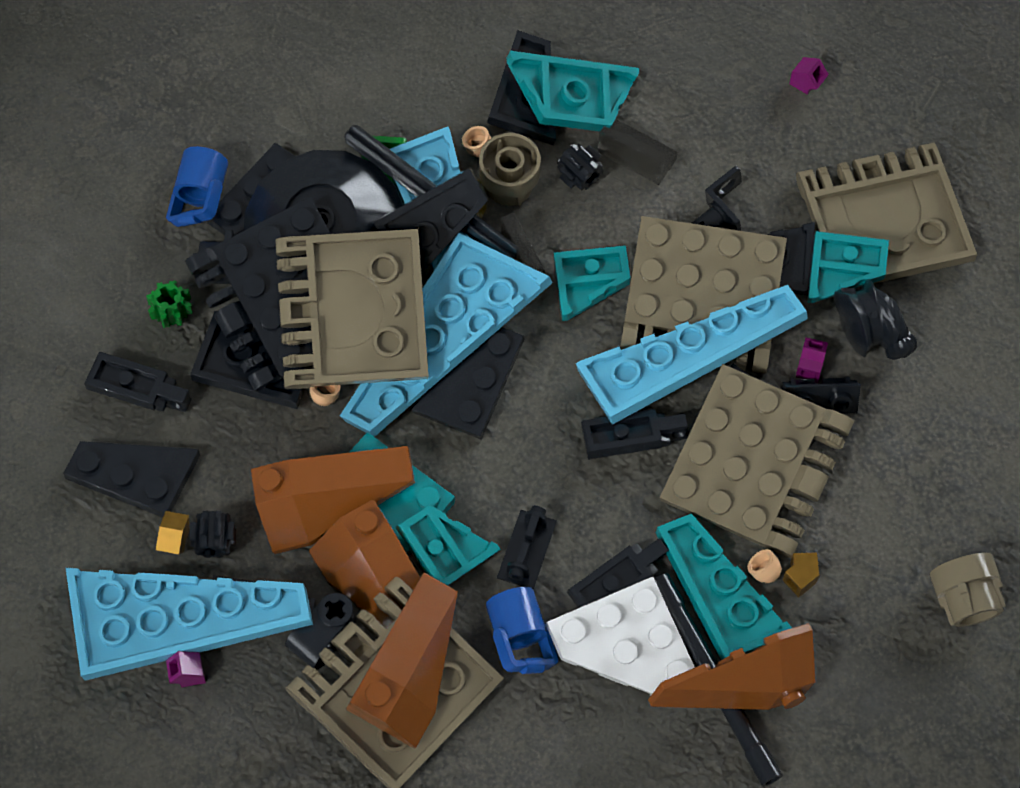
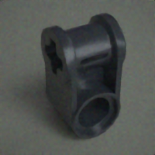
[285,593,356,670]

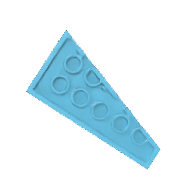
[340,233,553,437]
[66,568,313,681]

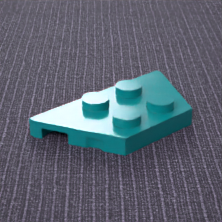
[506,51,639,132]

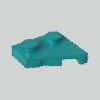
[807,231,889,303]
[553,246,631,321]
[396,504,501,586]

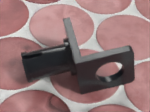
[691,166,742,231]

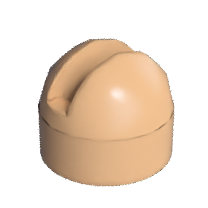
[462,126,492,158]
[310,385,341,406]
[747,549,782,583]

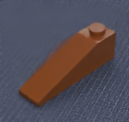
[251,446,415,554]
[309,499,420,629]
[346,572,458,749]
[648,623,815,710]

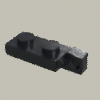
[84,352,192,412]
[581,409,688,460]
[567,538,669,608]

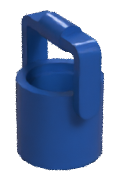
[166,146,228,227]
[486,587,558,674]

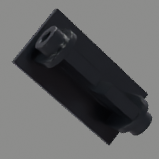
[781,376,861,414]
[497,505,557,590]

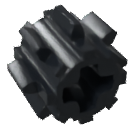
[557,143,604,190]
[189,510,236,558]

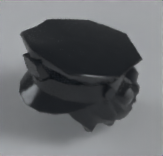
[834,279,917,360]

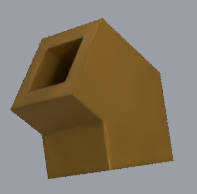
[156,511,189,554]
[783,552,819,598]

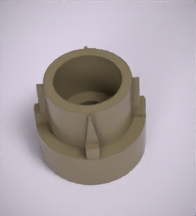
[479,133,541,207]
[929,553,1006,627]

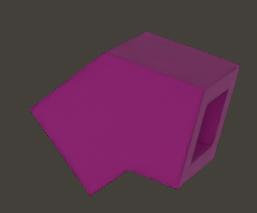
[789,57,829,95]
[795,337,828,383]
[166,651,206,688]

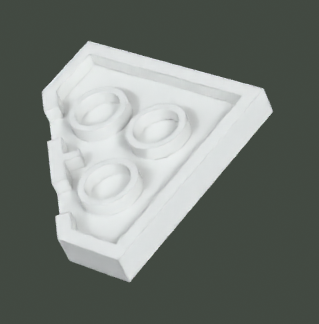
[545,577,695,696]

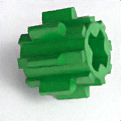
[146,280,193,328]

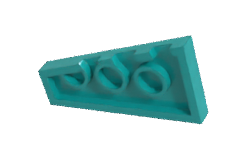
[655,514,792,660]

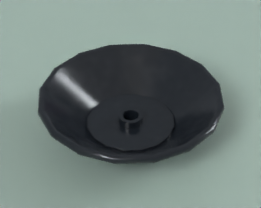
[244,150,403,234]

